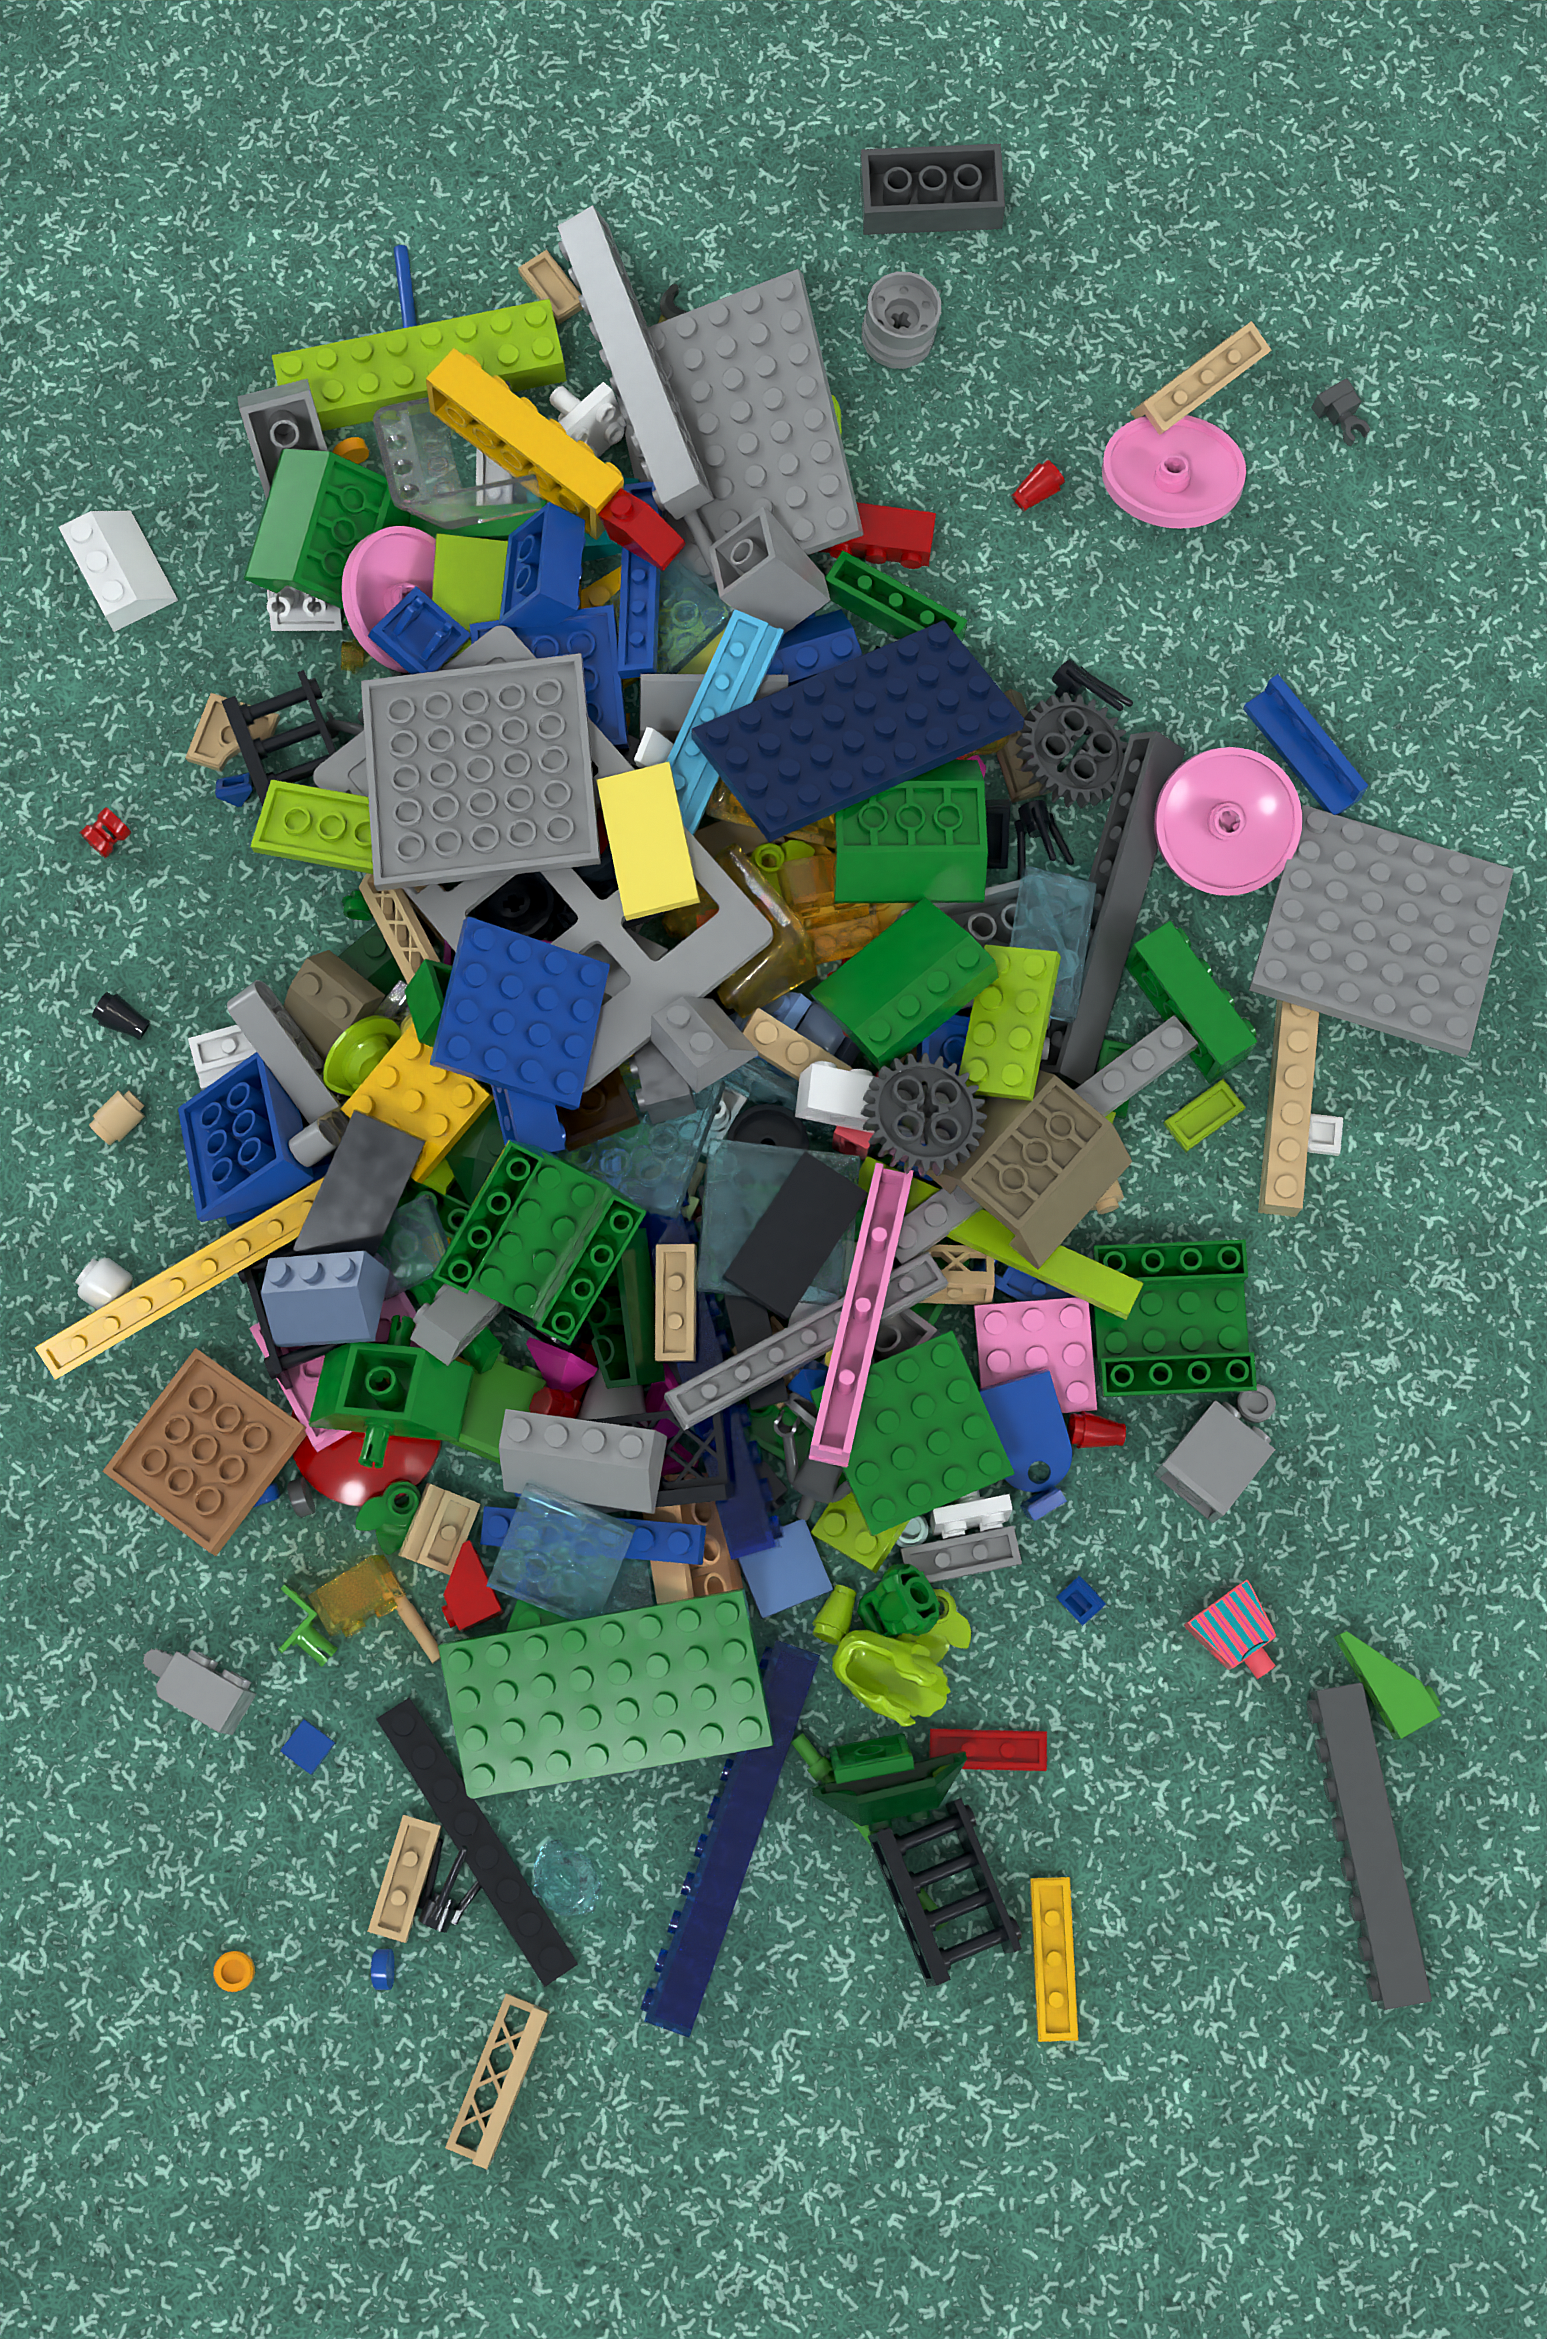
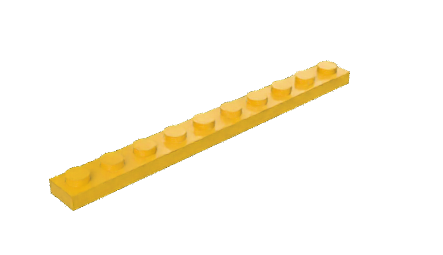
[35,1176,325,1380]

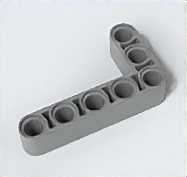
[227,980,350,1167]

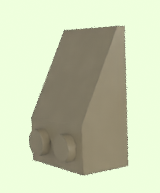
[283,950,385,1063]

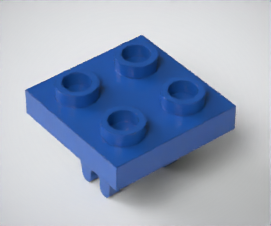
[368,586,471,674]

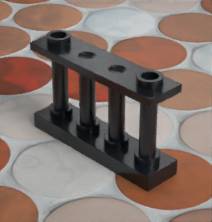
[221,670,337,807]
[237,1244,368,1390]
[868,1798,1022,1987]

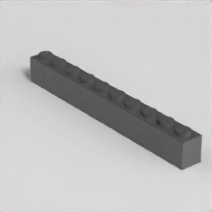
[1039,731,1185,1089]

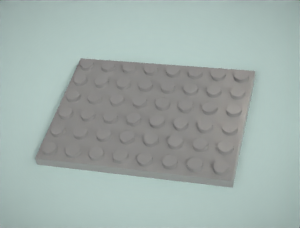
[611,269,864,605]

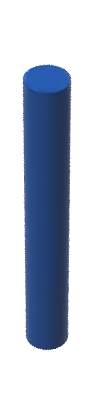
[394,245,417,328]

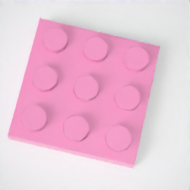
[973,1297,1097,1413]

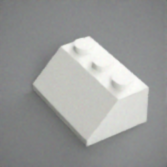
[58,511,178,632]

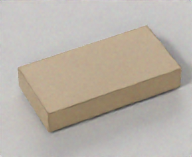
[518,250,583,325]

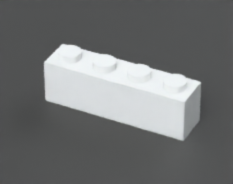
[795,1061,950,1144]

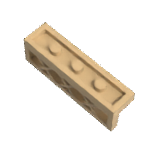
[1130,321,1272,435]
[359,873,441,984]
[840,1242,995,1305]
[445,1993,550,2169]

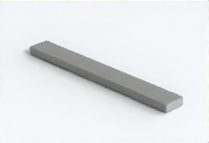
[664,1252,949,1430]

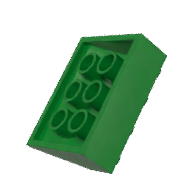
[810,897,999,1071]

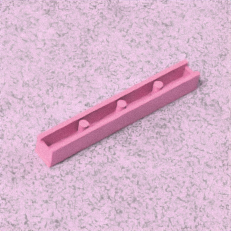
[809,1163,914,1468]

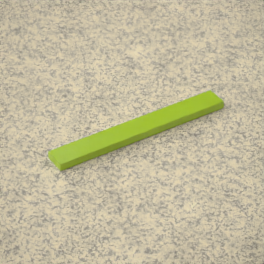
[853,1156,1144,1320]

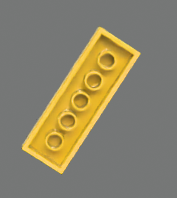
[426,348,624,540]

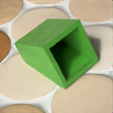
[446,1354,549,1465]

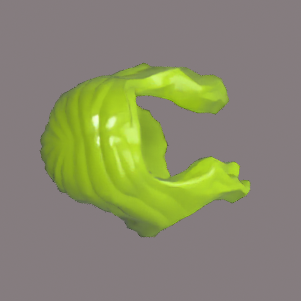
[832,1630,951,1727]

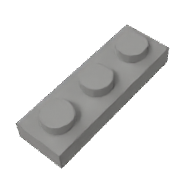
[900,1526,1022,1583]

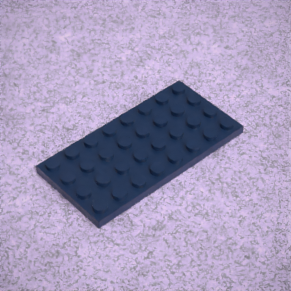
[691,620,1025,842]

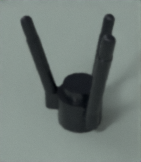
[1052,659,1133,736]
[1014,800,1074,880]
[418,1838,481,1933]

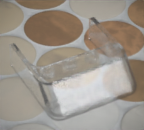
[373,381,542,529]

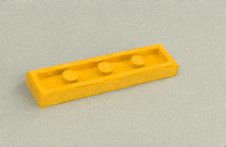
[1030,1877,1078,2042]

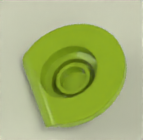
[323,1015,401,1096]

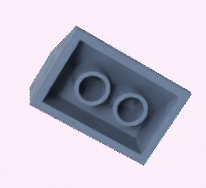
[261,1251,390,1348]

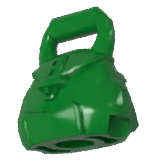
[857,1564,940,1639]

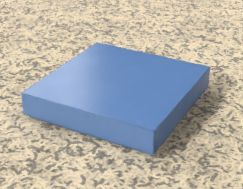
[732,1519,833,1620]

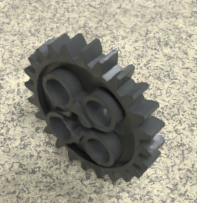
[1016,693,1128,809]
[861,1053,987,1177]

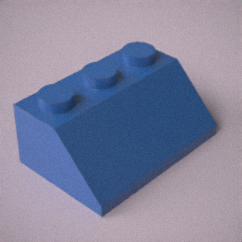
[499,502,586,628]
[766,609,863,687]

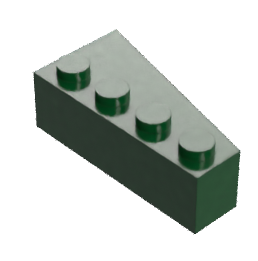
[584,1228,665,1389]

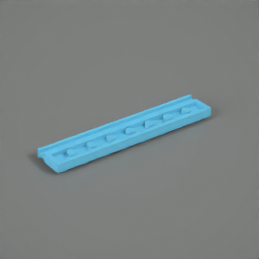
[615,609,784,879]

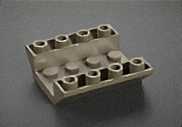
[926,1070,1132,1269]

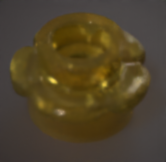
[341,638,364,674]

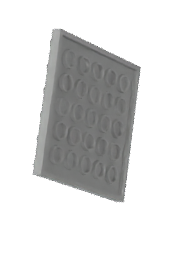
[361,653,601,891]
[1249,805,1514,1058]

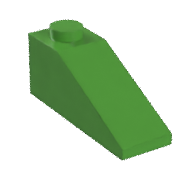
[1334,1631,1441,1740]

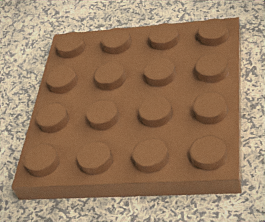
[102,1348,307,1556]

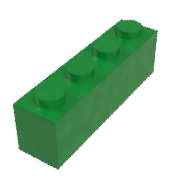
[825,551,968,642]

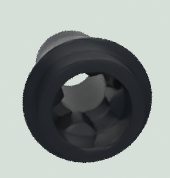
[92,992,151,1040]

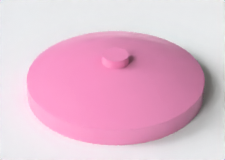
[1102,415,1246,529]
[342,526,435,673]
[1154,747,1302,896]

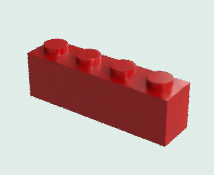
[809,502,936,569]

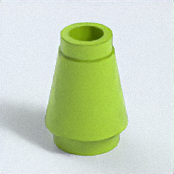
[812,1585,857,1646]

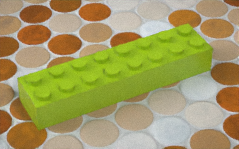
[272,299,567,431]

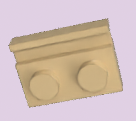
[398,1483,481,1576]

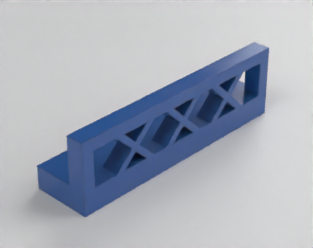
[1243,674,1368,815]

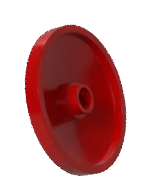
[291,1410,442,1507]

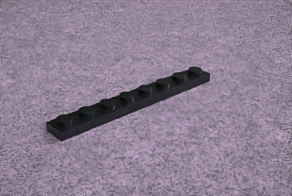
[376,1697,578,1987]

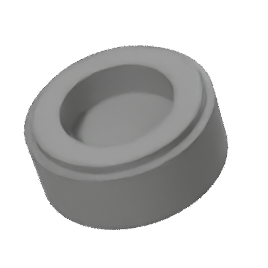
[1236,1384,1276,1423]

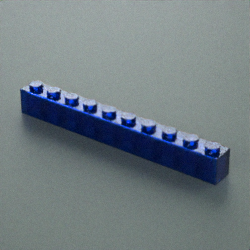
[628,1176,784,1560]
[640,1640,820,2038]

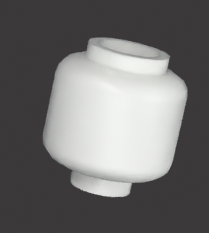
[75,1258,133,1310]

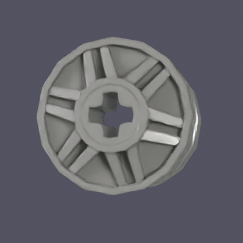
[862,271,941,369]

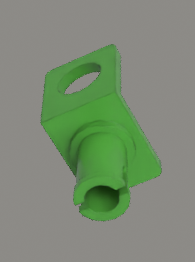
[278,1583,338,1667]

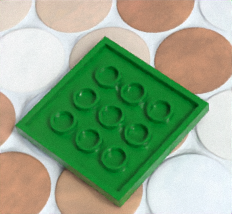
[809,1330,1015,1536]

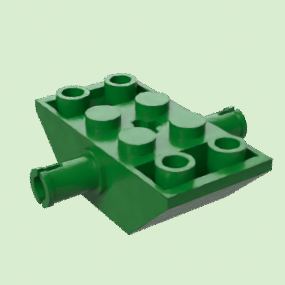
[309,1315,474,1468]

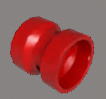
[79,807,132,858]

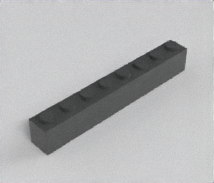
[1306,1682,1432,2010]

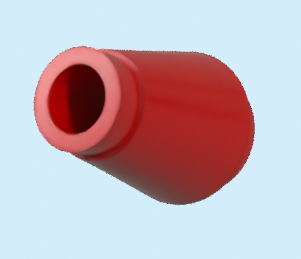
[1011,460,1065,512]
[1067,1411,1126,1449]

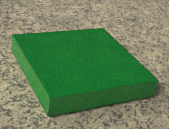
[829,1733,915,1784]

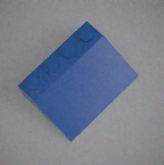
[178,1052,314,1222]

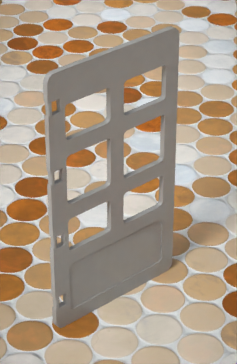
[313,625,774,1093]

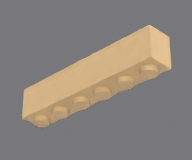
[1258,999,1319,1217]

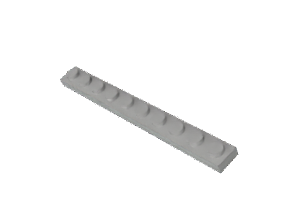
[894,1015,1198,1266]

